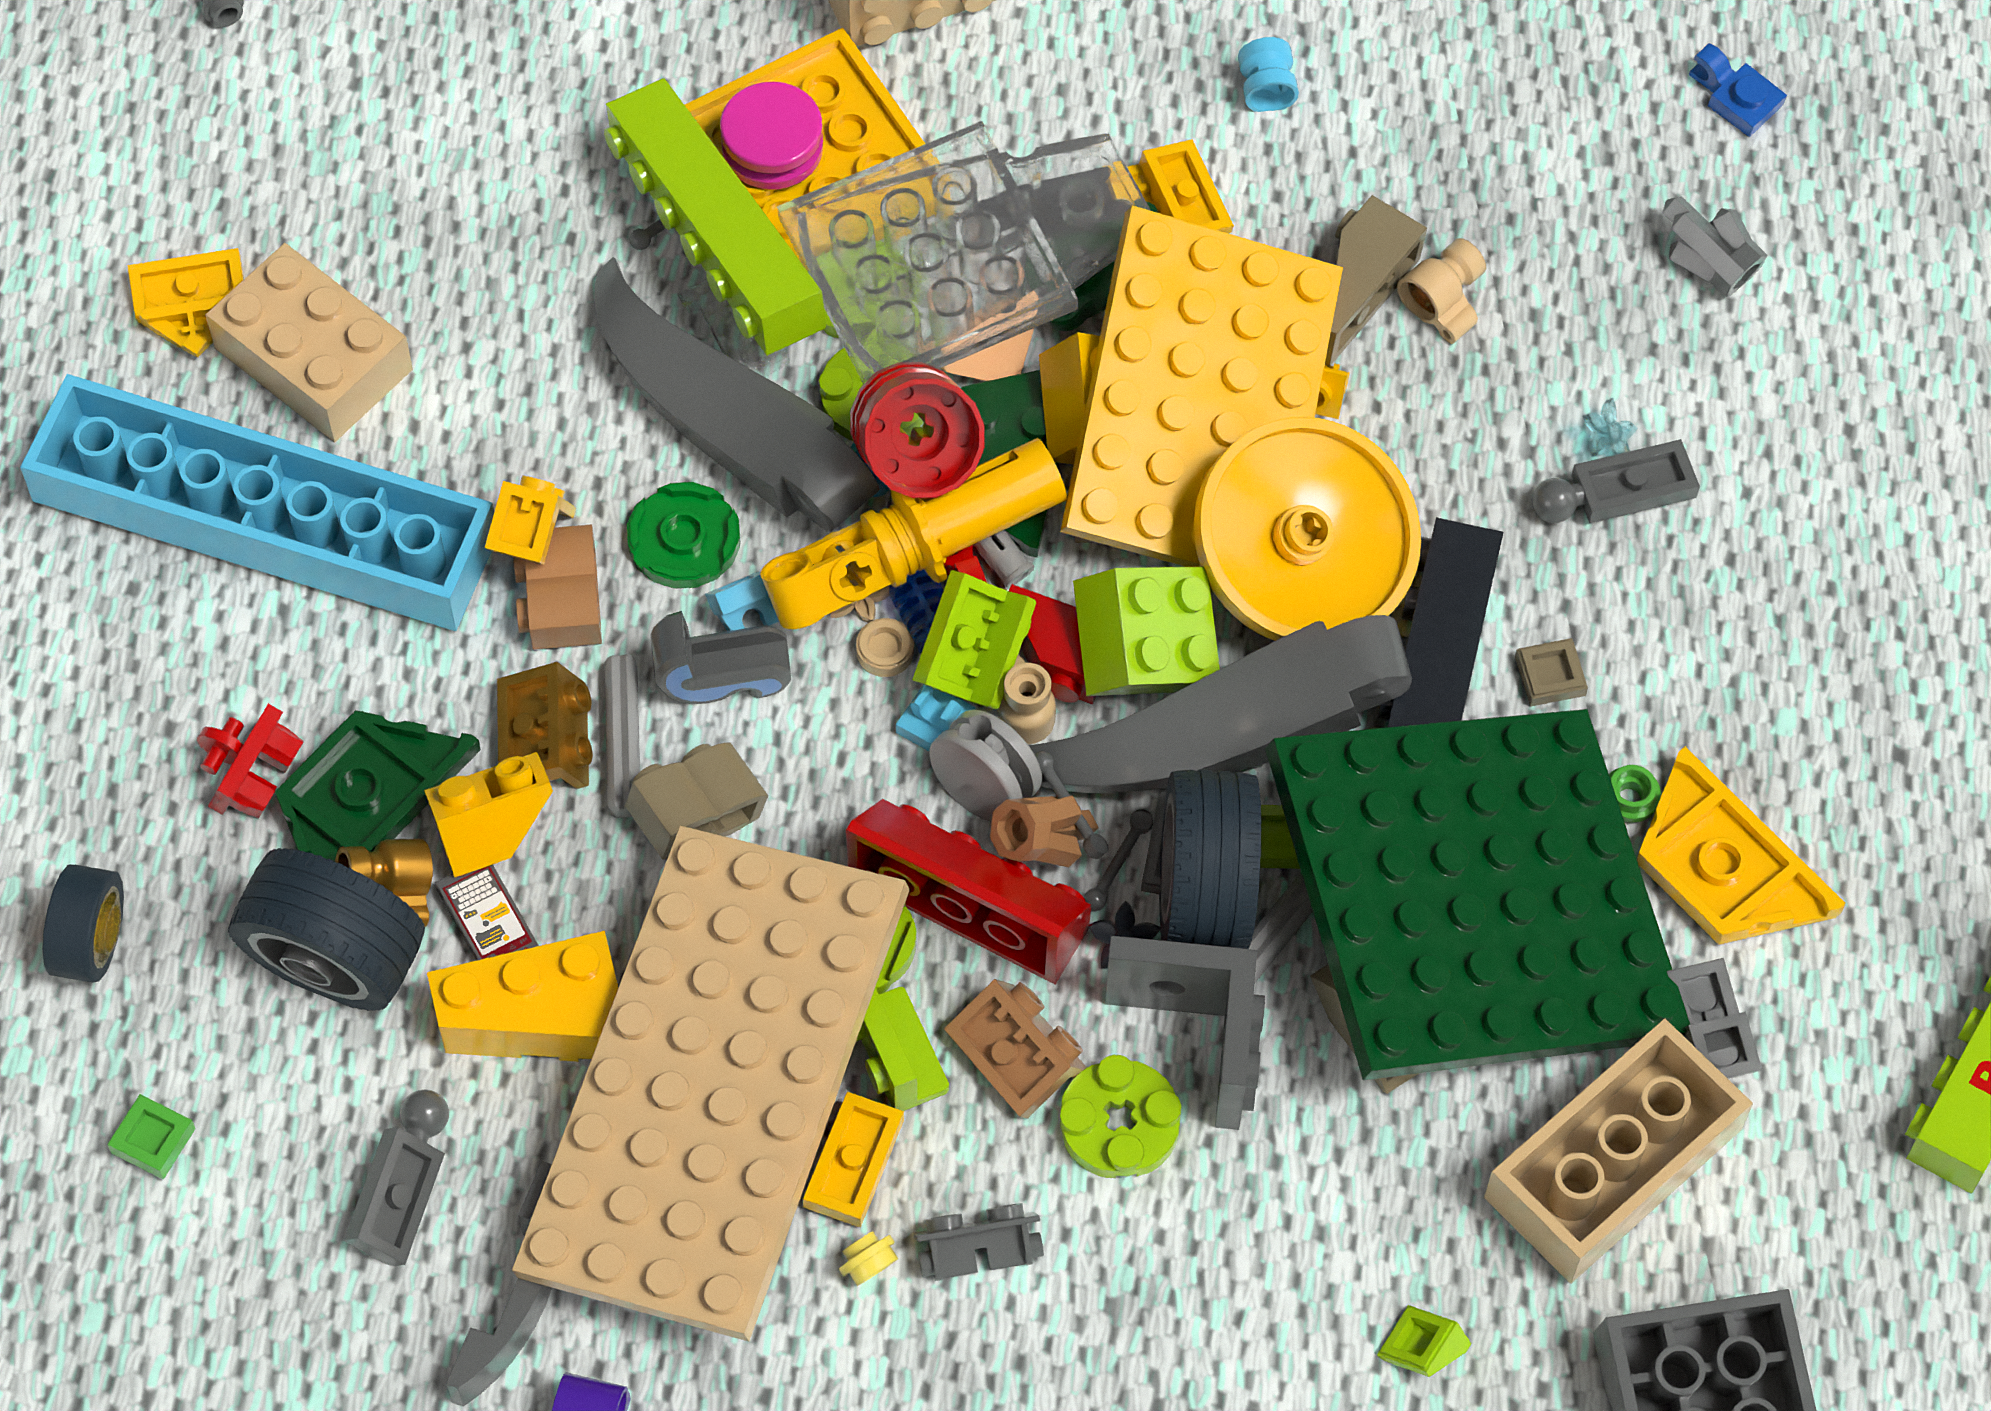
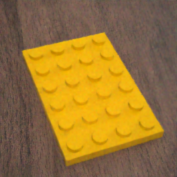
[1060,205,1343,567]

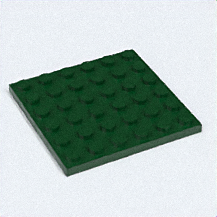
[1265,709,1691,1080]

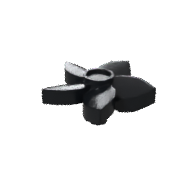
[1089,900,1161,969]

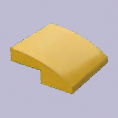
[1108,139,1234,234]

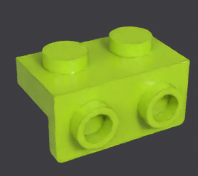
[912,570,1036,710]
[856,987,949,1111]

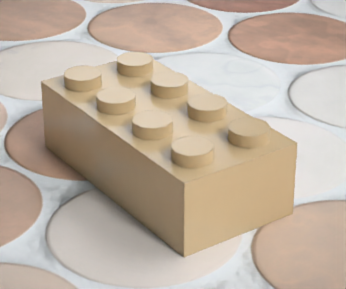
[1484,1019,1753,1284]

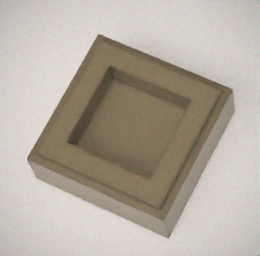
[1515,638,1588,707]

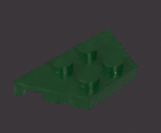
[961,370,1060,558]
[275,710,481,862]

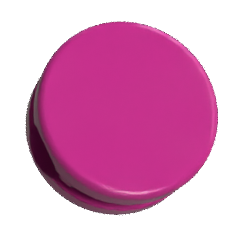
[720,82,823,189]

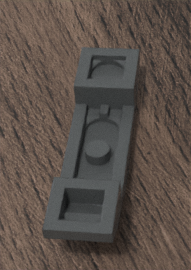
[446,1161,552,1407]

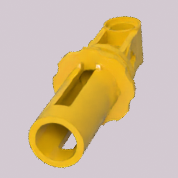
[760,438,1067,629]

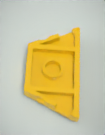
[1637,746,1846,945]

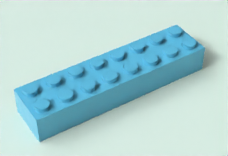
[20,374,494,631]

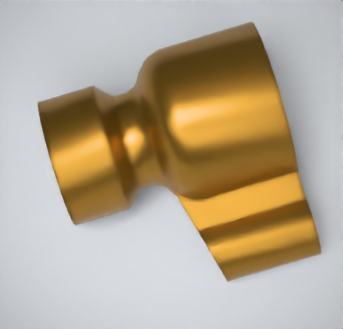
[335,839,433,927]

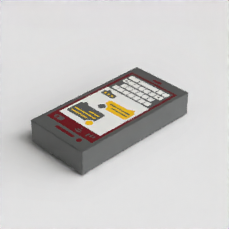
[435,865,539,961]

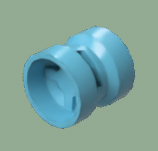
[1238,37,1299,112]

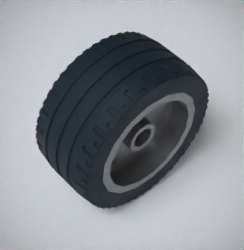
[1159,769,1261,949]
[228,848,425,1011]

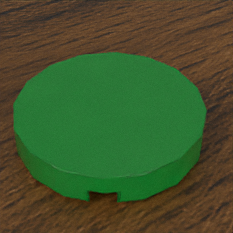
[627,482,740,589]

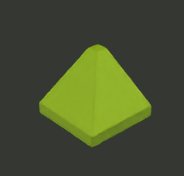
[1377,1305,1472,1377]

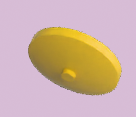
[1194,417,1421,641]

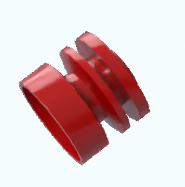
[850,362,984,498]

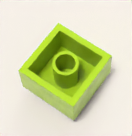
[1073,567,1220,696]

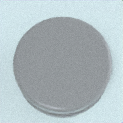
[929,710,1042,822]

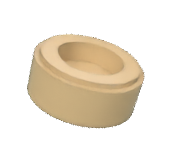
[856,618,914,677]

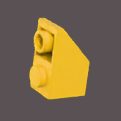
[424,752,553,877]

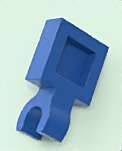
[1689,43,1787,137]

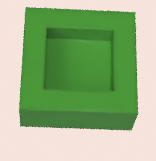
[107,1094,196,1180]

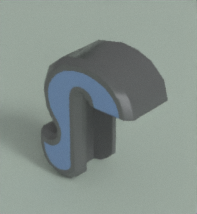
[650,611,791,704]

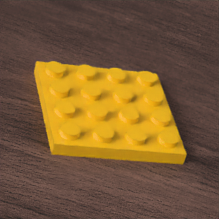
[684,27,954,269]

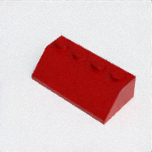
[846,799,1091,985]

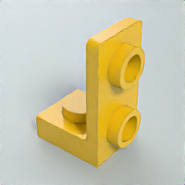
[485,475,576,565]

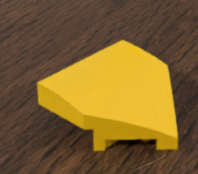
[127,248,244,358]

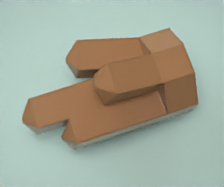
[990,795,1099,868]

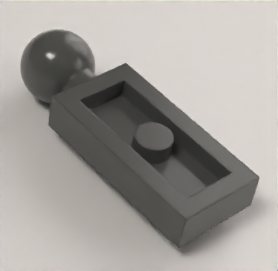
[1532,439,1700,523]
[344,1089,449,1266]

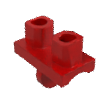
[197,703,304,818]

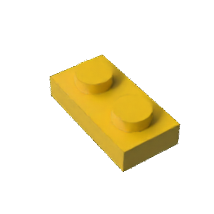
[803,1092,904,1228]

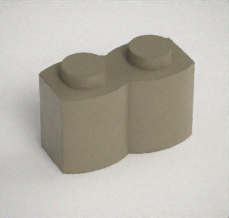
[625,742,769,860]

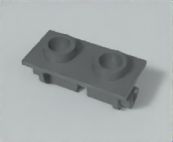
[914,1203,1044,1281]

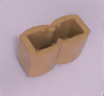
[513,524,602,650]

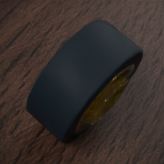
[42,864,124,983]

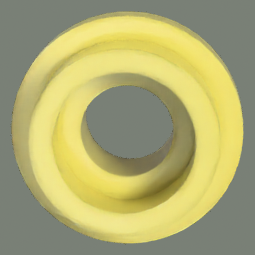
[839,1231,898,1286]

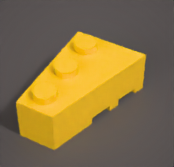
[427,931,619,1062]

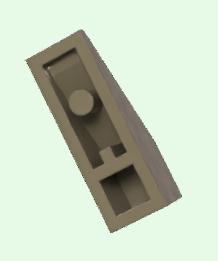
[1325,195,1427,367]

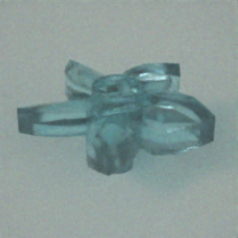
[1582,397,1638,457]

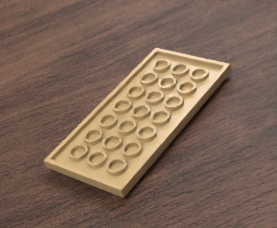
[512,826,909,1342]

